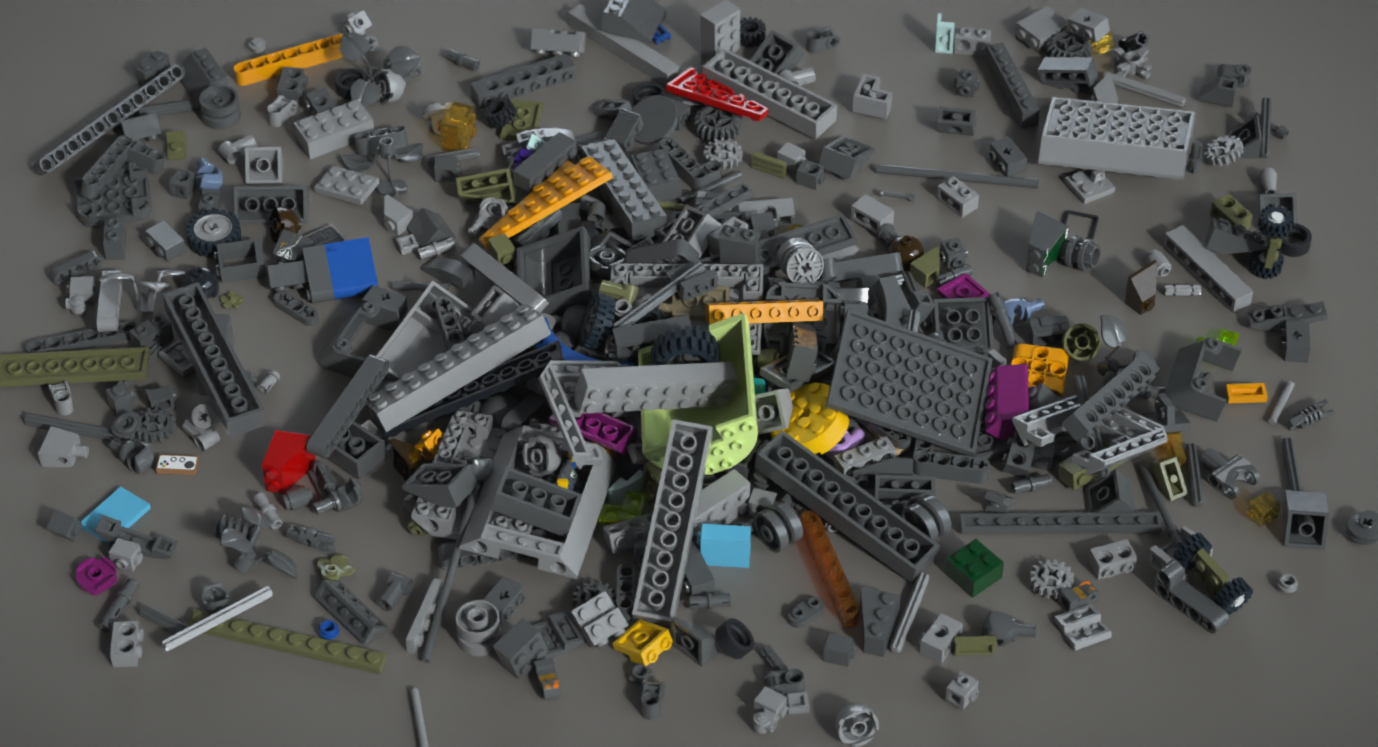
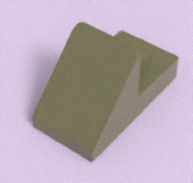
[166,131,186,160]

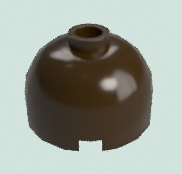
[269,207,301,243]
[887,235,924,271]

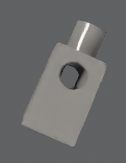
[38,426,89,467]

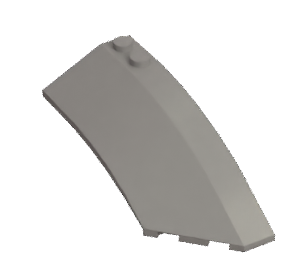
[374,280,475,393]

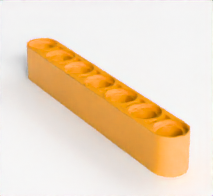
[234,34,344,86]

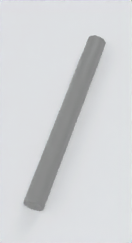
[410,688,429,747]

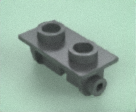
[309,460,339,500]

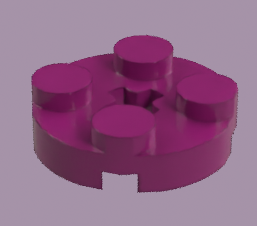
[75,557,117,596]

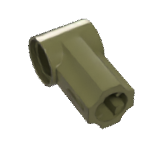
[599,280,639,307]

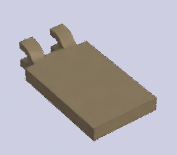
[659,286,730,321]

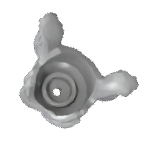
[467,197,512,240]

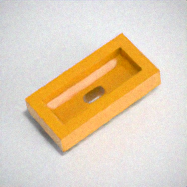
[1225,383,1268,403]

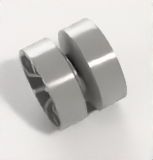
[456,600,501,656]

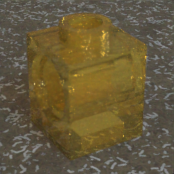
[1091,30,1114,55]
[1247,491,1281,527]

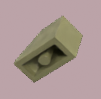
[1149,457,1188,501]

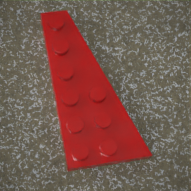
[666,67,769,121]

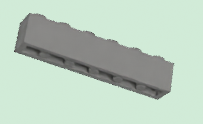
[1164,225,1253,313]

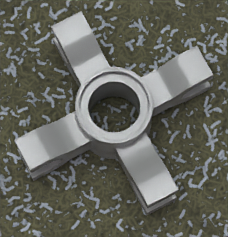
[1113,47,1151,79]

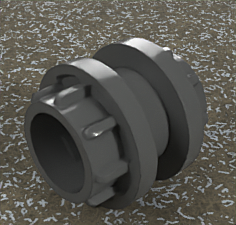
[1061,235,1101,271]

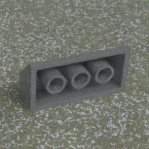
[234,186,309,223]

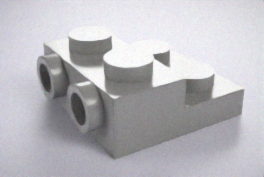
[570,591,628,648]

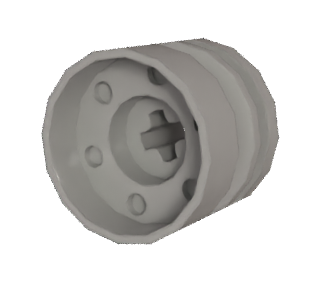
[776,238,824,284]

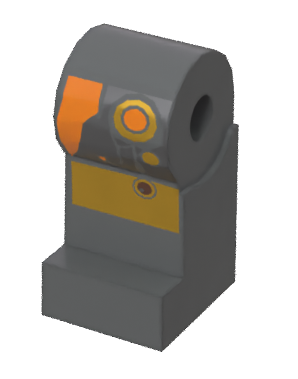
[1058,580,1100,612]
[534,657,561,700]

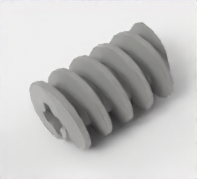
[192,399,221,429]

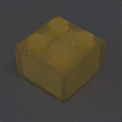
[440,101,477,152]

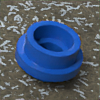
[319,620,339,640]

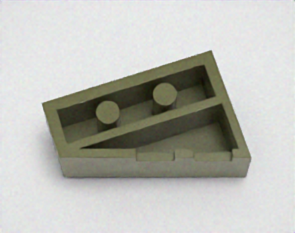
[456,168,517,205]

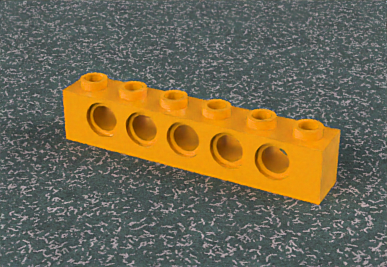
[705,299,823,325]

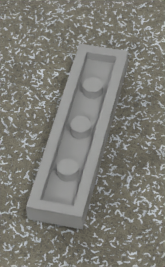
[406,578,442,654]

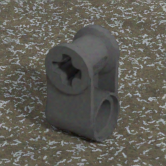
[806,26,840,53]
[1217,64,1252,88]
[764,669,805,696]
[641,679,665,720]

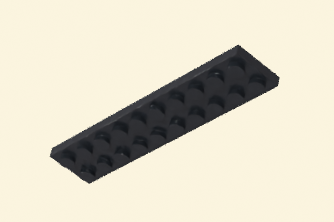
[382,340,565,438]

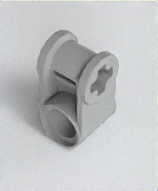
[267,95,298,127]
[48,380,74,416]

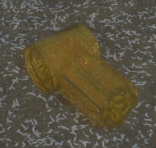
[1160,431,1186,466]

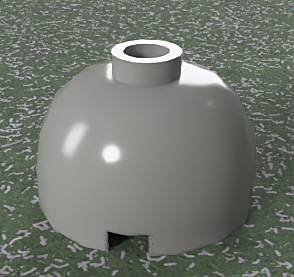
[373,69,405,105]
[523,436,561,476]
[835,703,879,747]

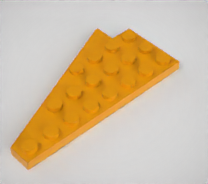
[478,156,613,251]

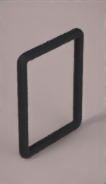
[1063,210,1099,239]

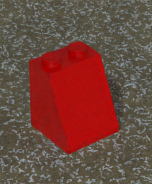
[262,430,317,494]

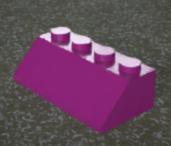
[985,364,1029,442]
[549,413,637,456]

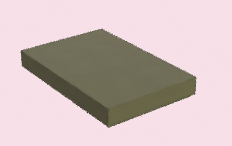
[500,99,544,141]

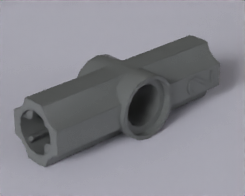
[514,209,562,248]

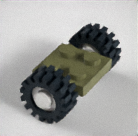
[1248,204,1294,279]
[1173,533,1253,614]

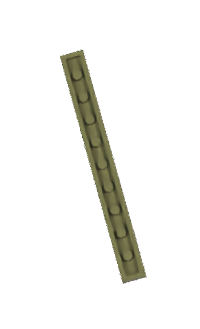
[186,609,387,674]

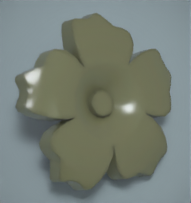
[220,291,244,309]

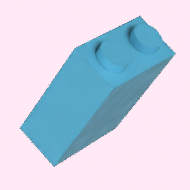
[697,524,751,568]

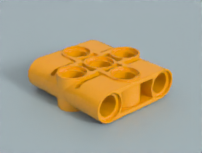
[1011,344,1069,399]

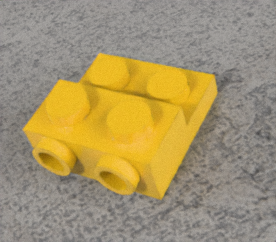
[612,619,673,666]

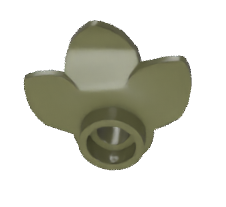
[317,554,356,580]

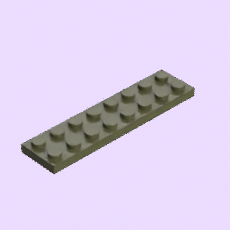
[0,347,151,387]

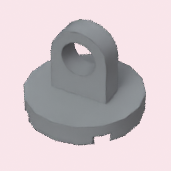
[422,102,457,136]

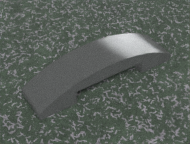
[95,515,178,559]

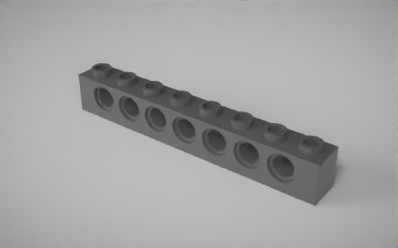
[1061,351,1160,441]

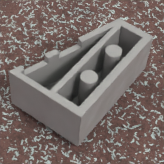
[531,28,586,56]

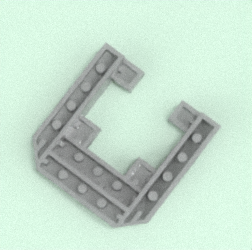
[539,360,649,469]
[1012,395,1168,476]

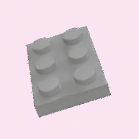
[314,165,380,205]

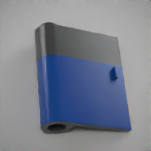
[302,237,378,304]

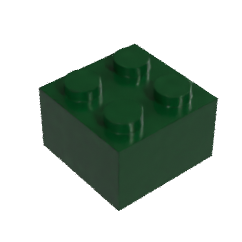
[945,539,1004,598]

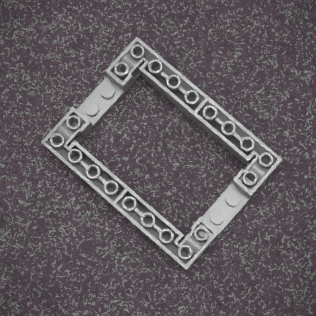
[459,425,617,579]

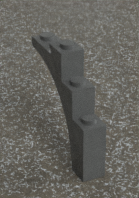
[871,275,911,327]

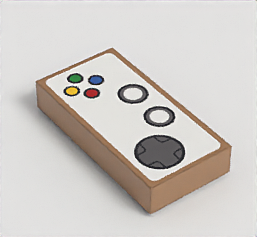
[156,454,199,475]

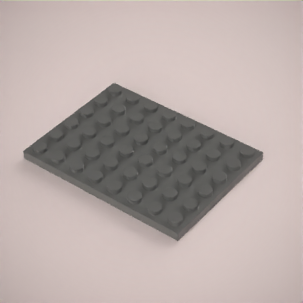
[825,309,992,456]

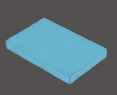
[81,487,151,545]

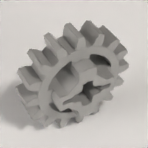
[1204,135,1244,166]
[704,138,743,170]
[1030,559,1074,599]

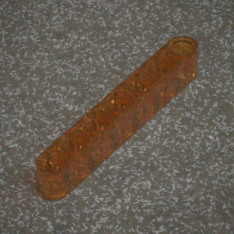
[801,511,859,627]

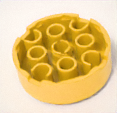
[770,382,850,454]

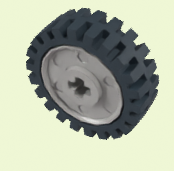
[186,209,242,258]

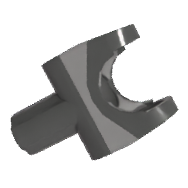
[1200,448,1260,499]

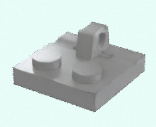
[1064,169,1115,204]

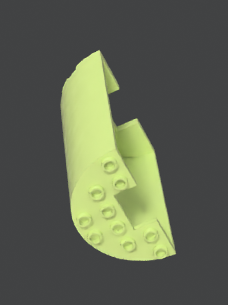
[638,313,758,475]

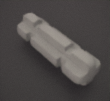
[1164,285,1201,296]

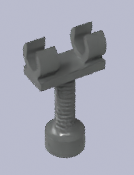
[1054,435,1095,462]

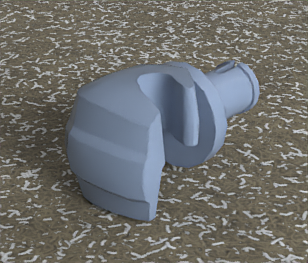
[196,157,223,192]
[1003,298,1045,325]

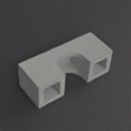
[738,198,795,229]

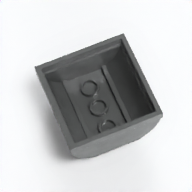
[517,226,593,317]

